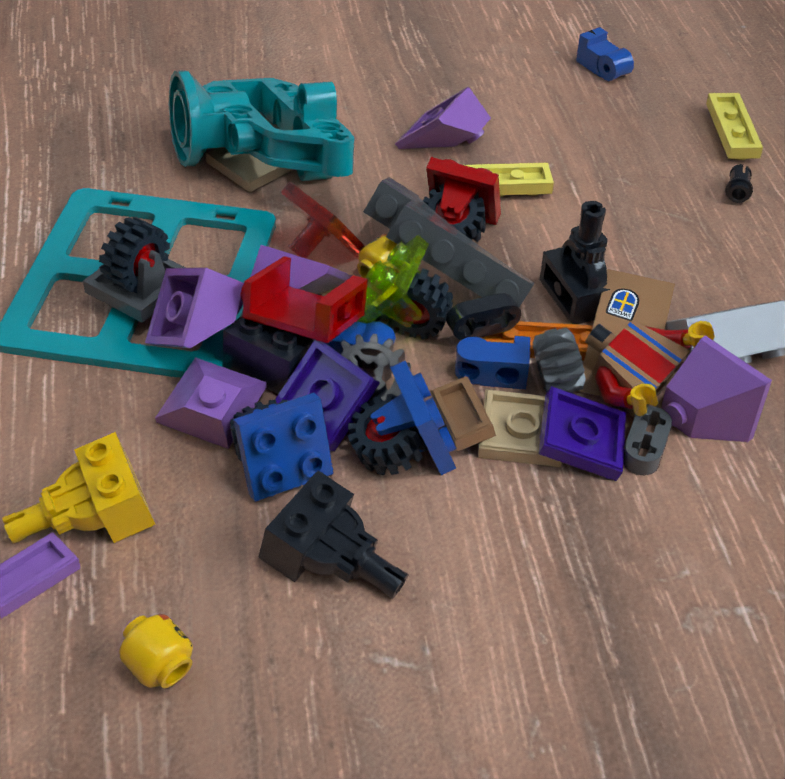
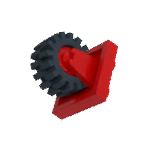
[423,157,501,242]

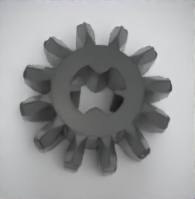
[533,328,586,394]

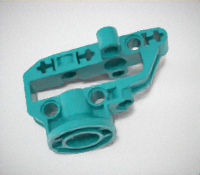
[168,70,355,181]

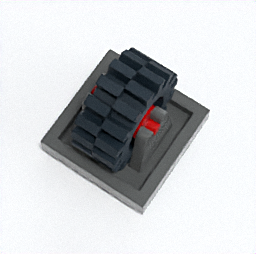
[83,217,186,323]

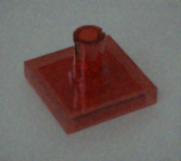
[280,181,365,259]

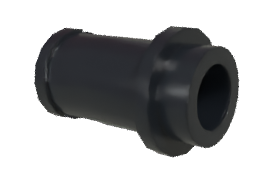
[725,164,753,203]

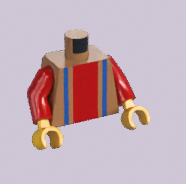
[585,321,715,417]

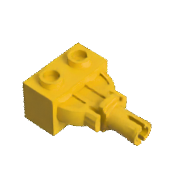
[2,432,156,544]

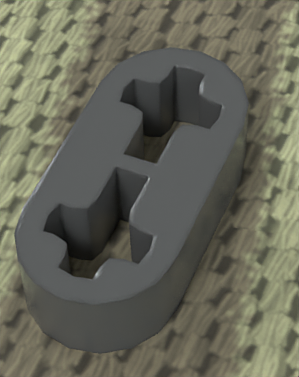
[623,406,672,476]

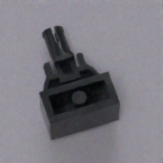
[539,201,610,324]
[223,294,322,394]
[258,470,409,599]

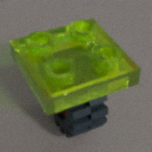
[357,234,453,340]

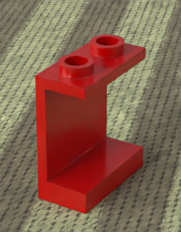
[241,256,368,343]

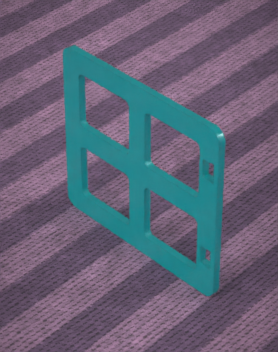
[0,188,276,378]

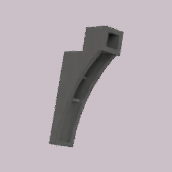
[363,177,534,307]

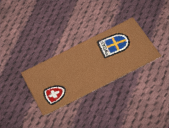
[579,269,675,397]

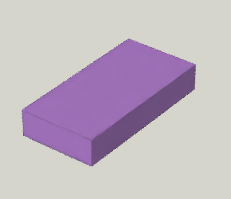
[0,532,80,619]

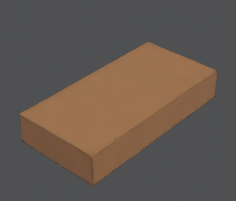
[430,376,496,451]

